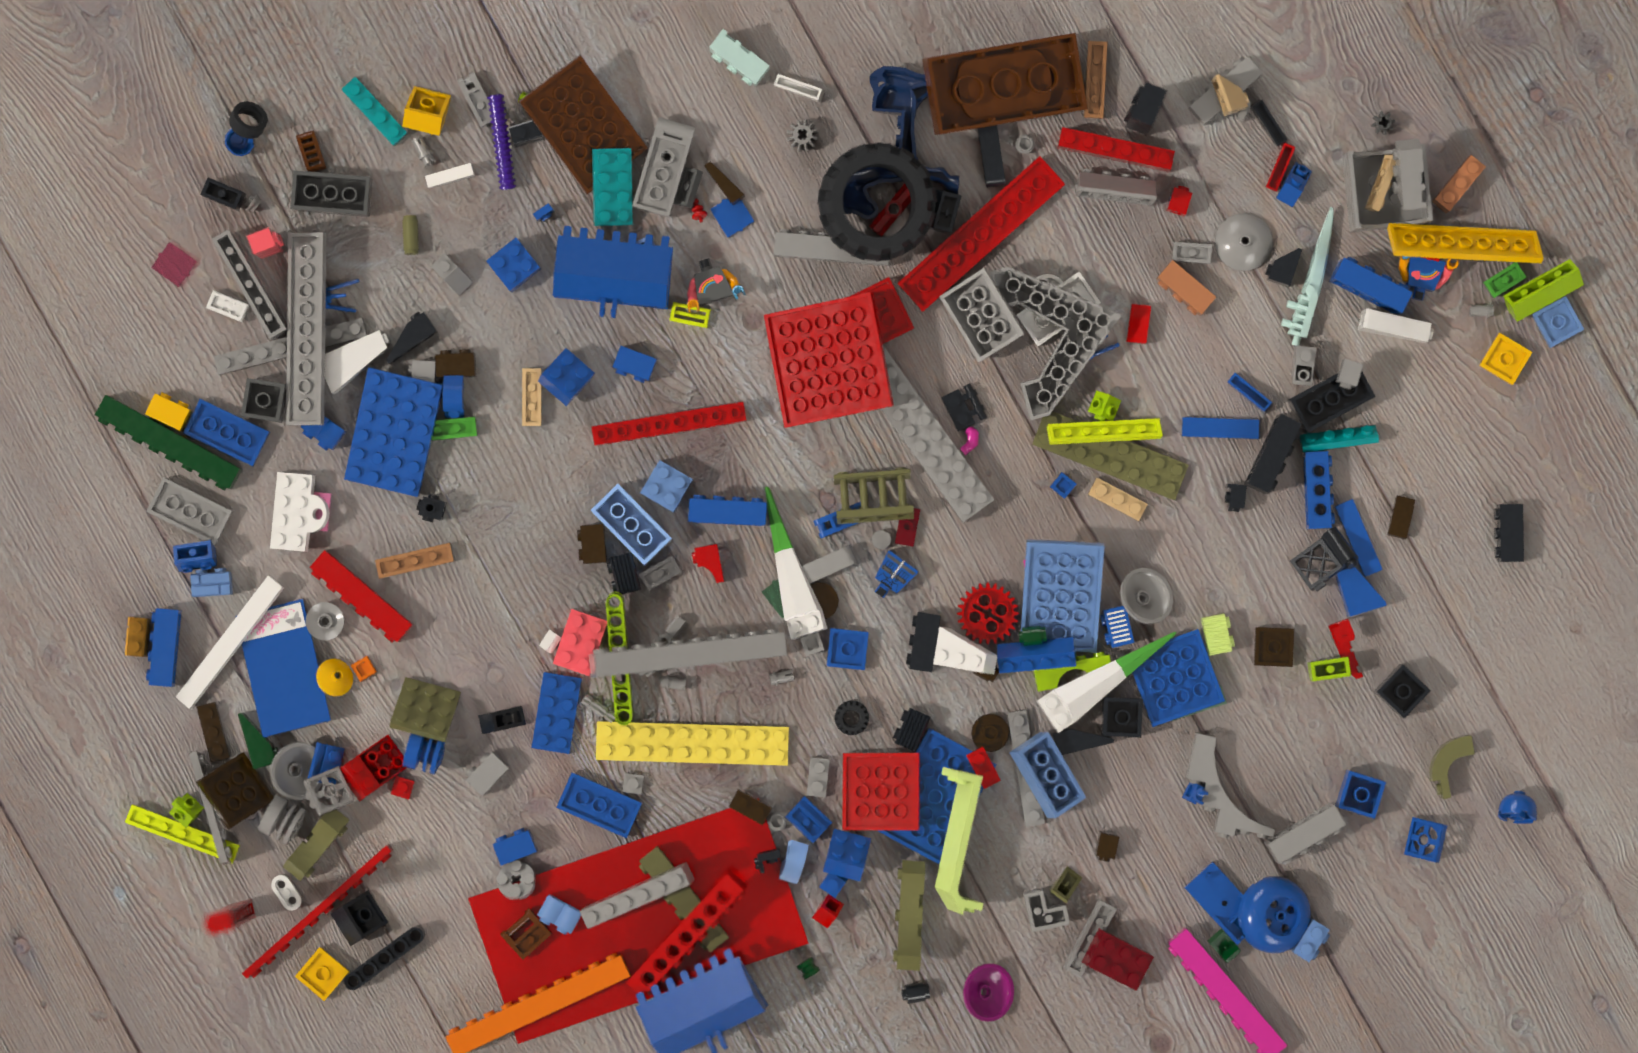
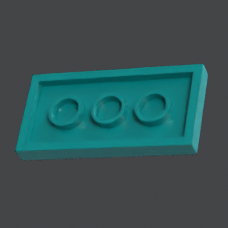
[592,148,633,226]

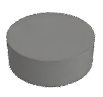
[872,530,891,549]

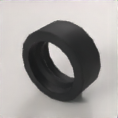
[229,101,268,139]

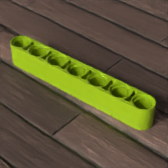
[606,592,634,725]

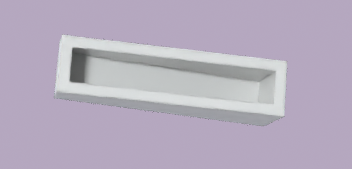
[774,74,824,103]
[425,163,475,188]

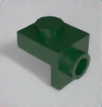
[1207,928,1241,963]

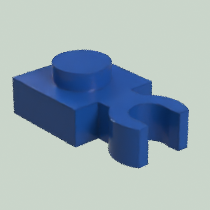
[1182,782,1209,805]

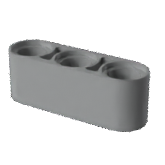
[802,545,857,583]

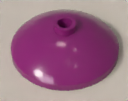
[963,963,1014,1022]

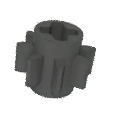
[1371,111,1395,136]

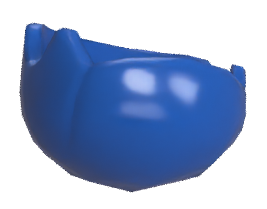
[225,128,254,156]

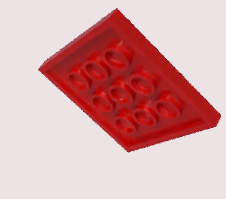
[842,753,920,831]

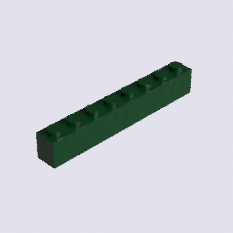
[94,395,243,491]

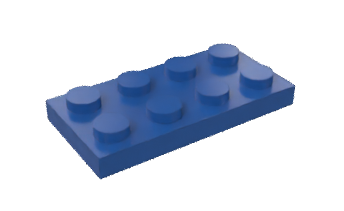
[184,399,270,466]
[531,672,582,754]
[556,772,642,838]

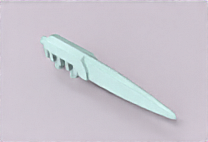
[1281,207,1334,346]

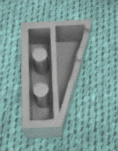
[1392,138,1427,211]

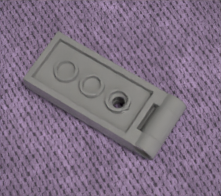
[632,117,696,218]

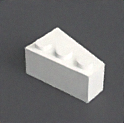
[933,626,997,674]

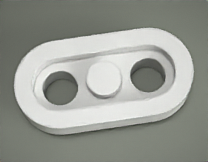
[271,875,302,910]

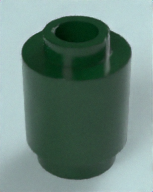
[1019,625,1047,646]

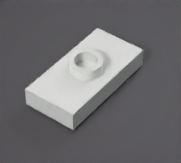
[206,290,249,322]

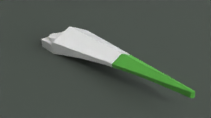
[765,486,827,640]
[1037,632,1176,733]

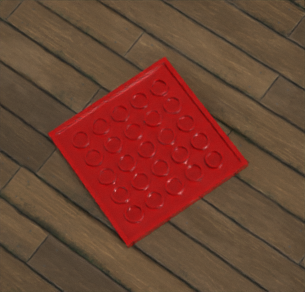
[764,292,894,428]

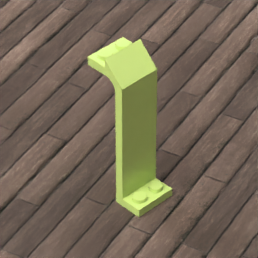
[935,767,984,915]

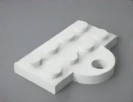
[1016,272,1101,347]
[270,472,329,552]

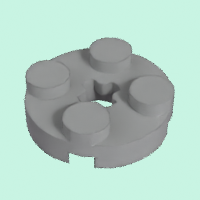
[496,860,536,900]

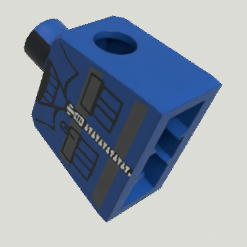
[874,550,919,598]

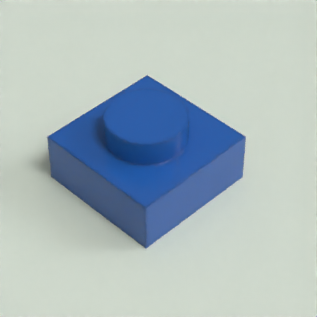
[533,203,554,222]
[1050,472,1077,499]

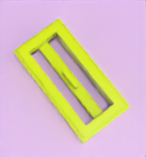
[669,302,711,328]

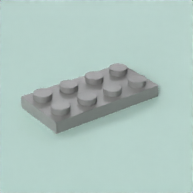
[146,477,233,546]

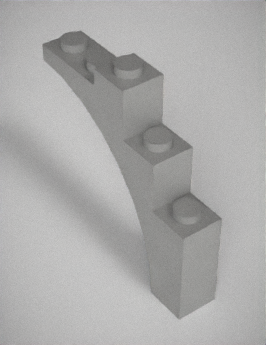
[1186,733,1275,839]

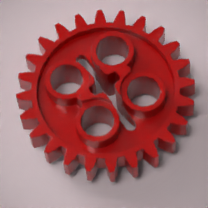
[957,582,1019,645]

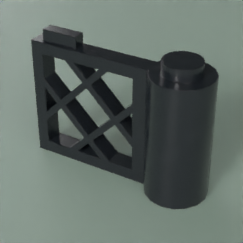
[1290,527,1358,592]

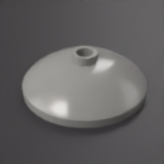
[1215,213,1273,271]
[1120,568,1173,624]
[270,742,322,800]

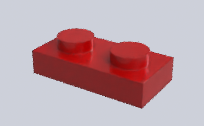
[966,746,1001,789]

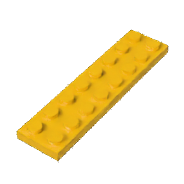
[1387,223,1544,263]

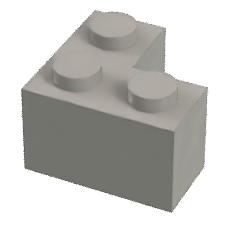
[1023,889,1070,932]

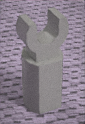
[657,615,687,645]

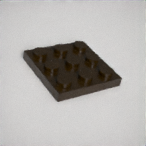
[196,752,274,830]

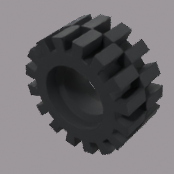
[835,700,869,735]

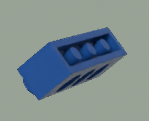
[1303,451,1335,529]

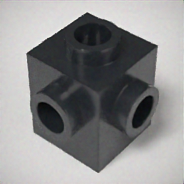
[416,494,447,522]

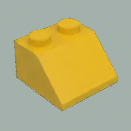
[402,86,451,136]

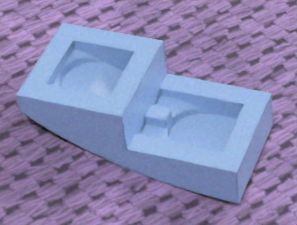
[779,840,809,884]

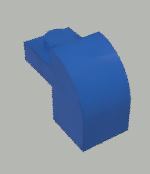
[443,376,465,418]

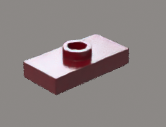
[895,508,921,547]

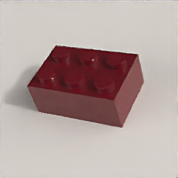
[1082,928,1154,991]

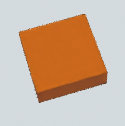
[350,656,377,682]

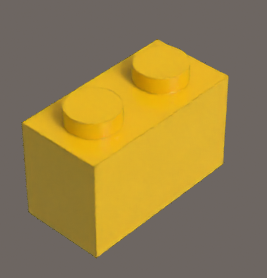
[145,392,192,431]

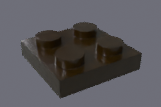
[1254,627,1294,667]

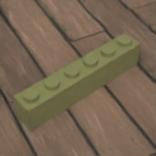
[639,846,729,952]

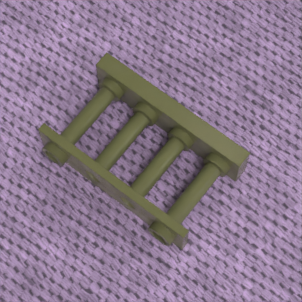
[834,467,914,524]

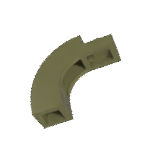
[1429,735,1475,799]

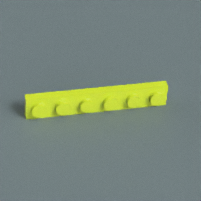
[1047,418,1163,445]
[125,804,240,863]

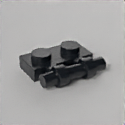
[941,383,987,432]

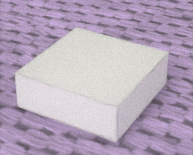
[539,629,561,654]

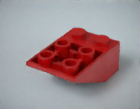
[340,735,407,802]

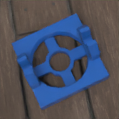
[1404,817,1448,863]

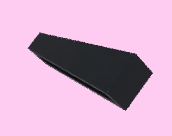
[1250,100,1287,146]

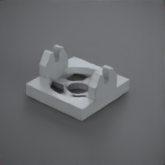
[303,766,355,816]

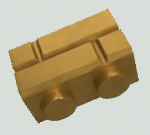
[125,617,151,657]

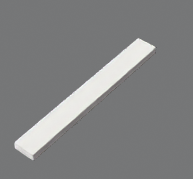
[176,576,284,709]

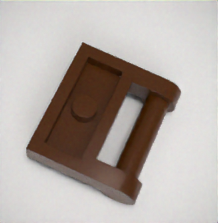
[500,908,552,960]

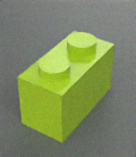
[1307,657,1351,681]

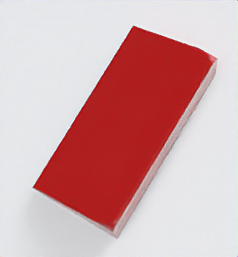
[1126,304,1151,344]

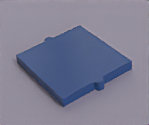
[710,199,754,238]

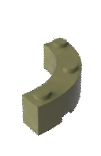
[893,860,925,971]

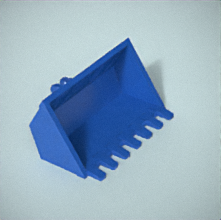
[553,226,673,318]
[636,949,769,1053]

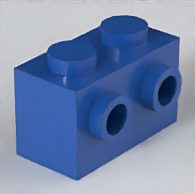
[173,540,217,573]

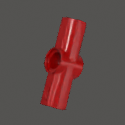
[869,184,911,237]

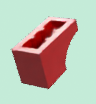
[692,544,724,583]

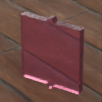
[151,242,197,287]

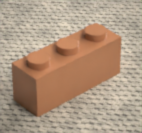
[1431,155,1486,213]
[1156,260,1216,316]

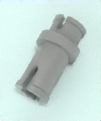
[411,136,436,167]

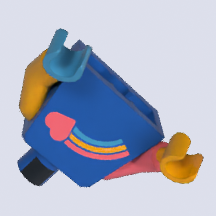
[1398,256,1459,301]

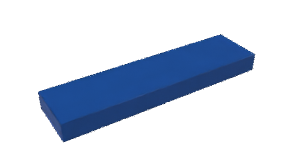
[1182,417,1259,439]
[1334,499,1383,577]

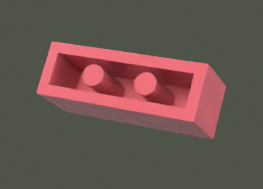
[247,228,284,259]

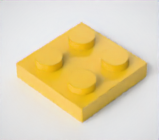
[1479,333,1532,385]
[295,946,349,1001]

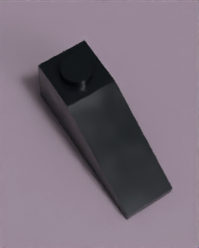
[387,312,438,364]
[1052,728,1114,755]

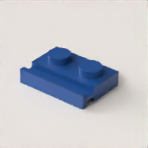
[308,742,345,785]
[785,796,832,843]

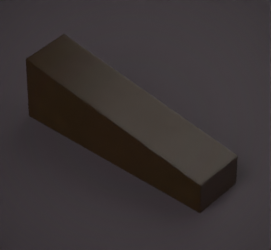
[704,161,745,206]

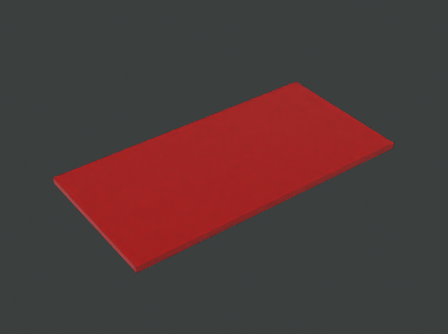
[468,798,809,1044]

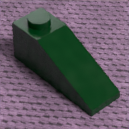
[238,713,279,769]

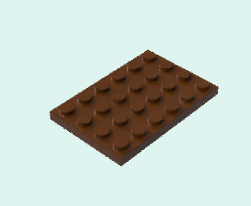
[518,55,648,194]

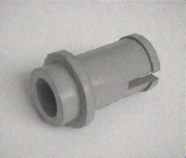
[1469,303,1494,318]
[769,669,794,686]
[662,675,686,691]

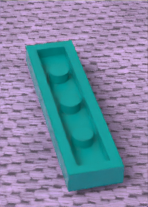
[341,77,408,146]
[1299,425,1379,452]

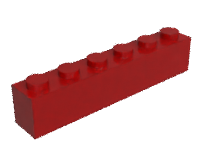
[1057,127,1175,172]
[309,550,414,643]

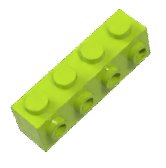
[1503,259,1584,322]

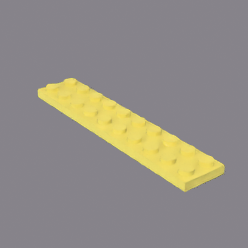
[596,721,789,766]

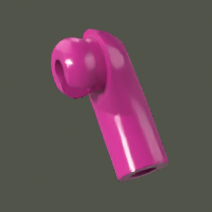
[959,427,979,456]

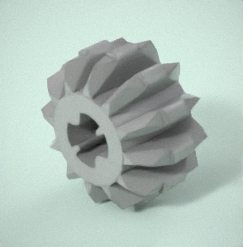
[787,119,819,152]

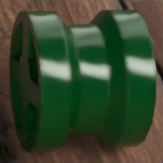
[796,957,820,980]

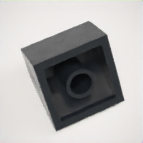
[331,890,388,946]

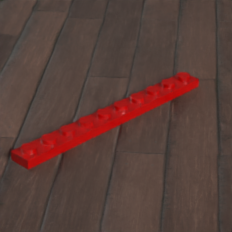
[242,844,393,979]

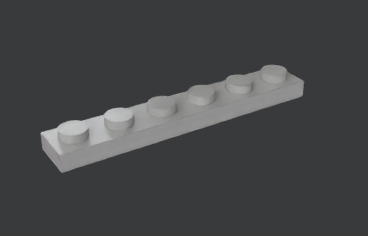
[1007,710,1045,827]
[189,751,233,865]

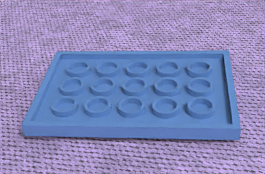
[1021,539,1104,653]

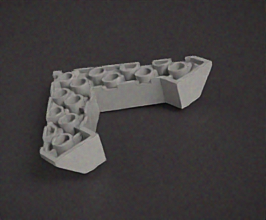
[990,267,1121,420]

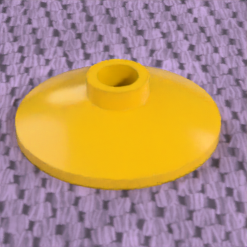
[316,659,353,696]

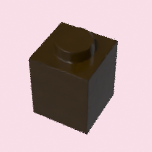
[1095,832,1119,862]

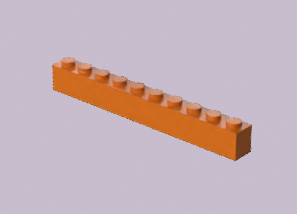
[445,953,631,1053]

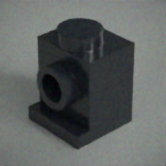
[1225,484,1247,512]

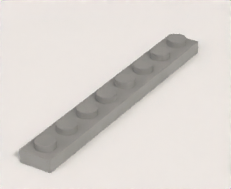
[214,318,367,375]

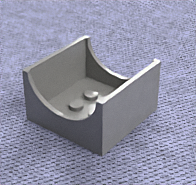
[1342,144,1433,232]

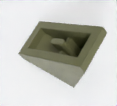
[1049,866,1082,903]

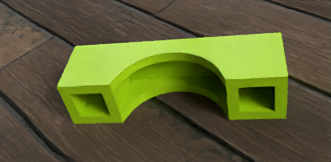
[1033,652,1111,692]

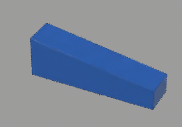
[1227,373,1272,414]

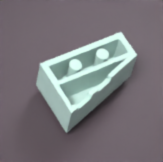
[709,29,770,86]

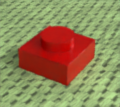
[391,776,415,800]

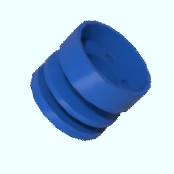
[403,733,445,775]

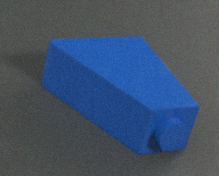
[1335,567,1387,617]

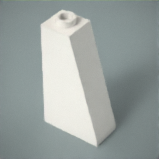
[1358,309,1434,343]
[325,330,390,394]

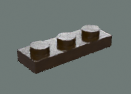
[196,702,230,762]

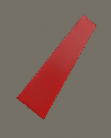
[1266,142,1296,192]

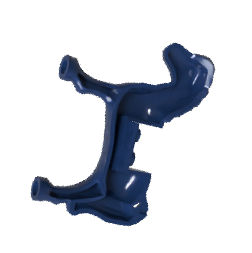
[843,66,960,219]

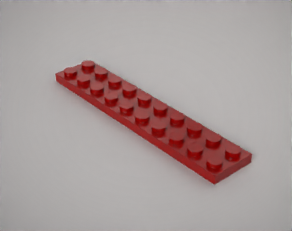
[897,156,1065,312]

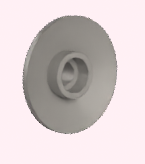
[306,602,344,640]

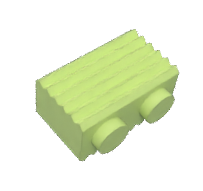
[1201,613,1235,656]

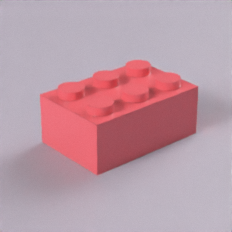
[553,609,607,676]

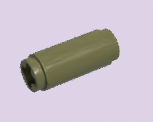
[402,215,419,255]

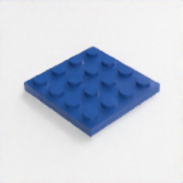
[1132,629,1225,728]

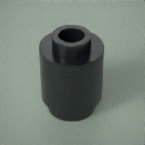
[901,982,930,1004]

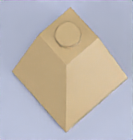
[1211,74,1249,117]

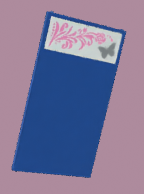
[236,599,331,738]

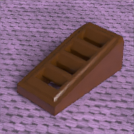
[296,130,326,172]

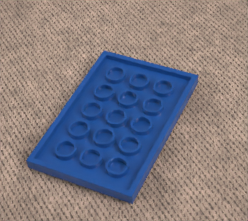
[344,367,443,497]
[876,728,997,865]

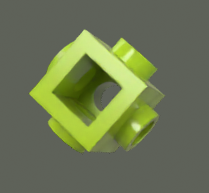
[1088,390,1122,421]
[169,793,204,828]

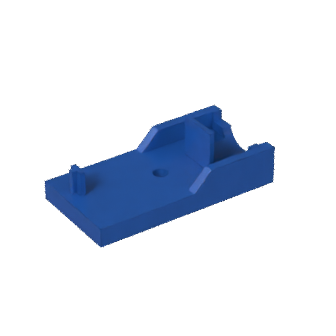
[1184,862,1245,945]

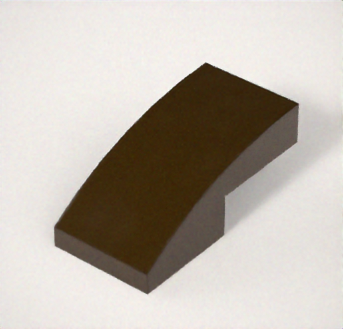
[1387,495,1415,540]

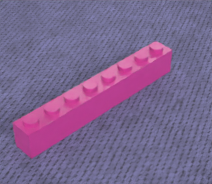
[1168,927,1287,1053]

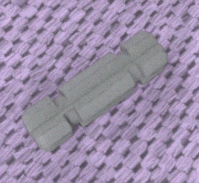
[582,695,615,723]

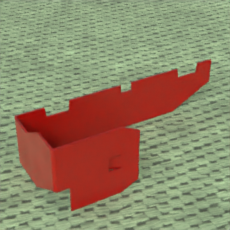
[1328,618,1363,679]

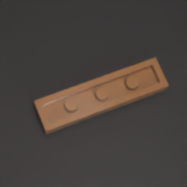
[1084,41,1107,119]
[375,543,454,579]

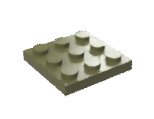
[389,677,461,742]

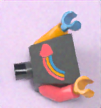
[687,258,746,312]

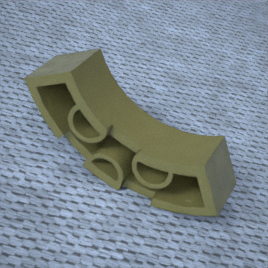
[283,809,349,881]

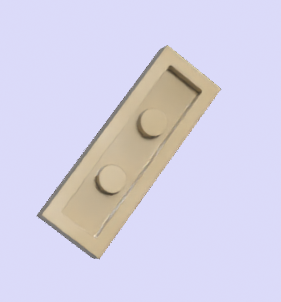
[1365,155,1396,212]
[522,368,542,426]
[1088,478,1148,521]

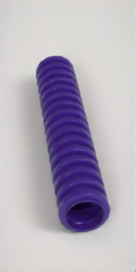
[487,94,516,190]

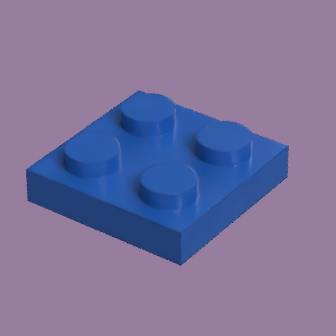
[827,628,869,670]

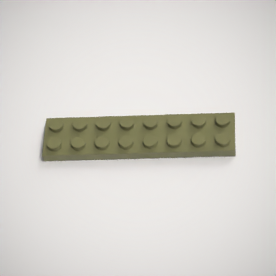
[1032,411,1189,501]

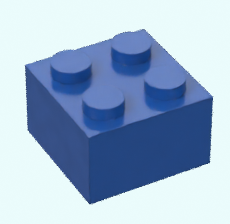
[486,238,541,293]
[538,348,595,407]
[1335,770,1386,819]
[823,828,871,882]

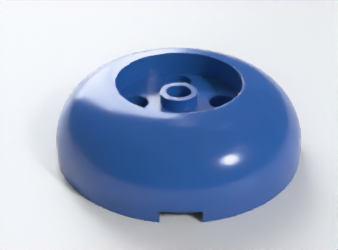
[1238,876,1311,954]

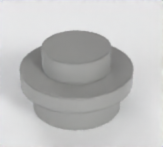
[1015,134,1035,154]
[244,194,261,212]
[767,812,787,831]

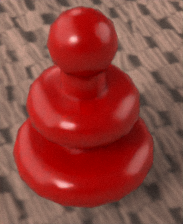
[692,198,707,223]

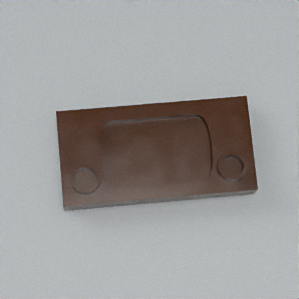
[922,33,1088,135]

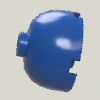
[1498,791,1537,824]

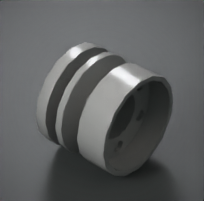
[258,795,306,846]

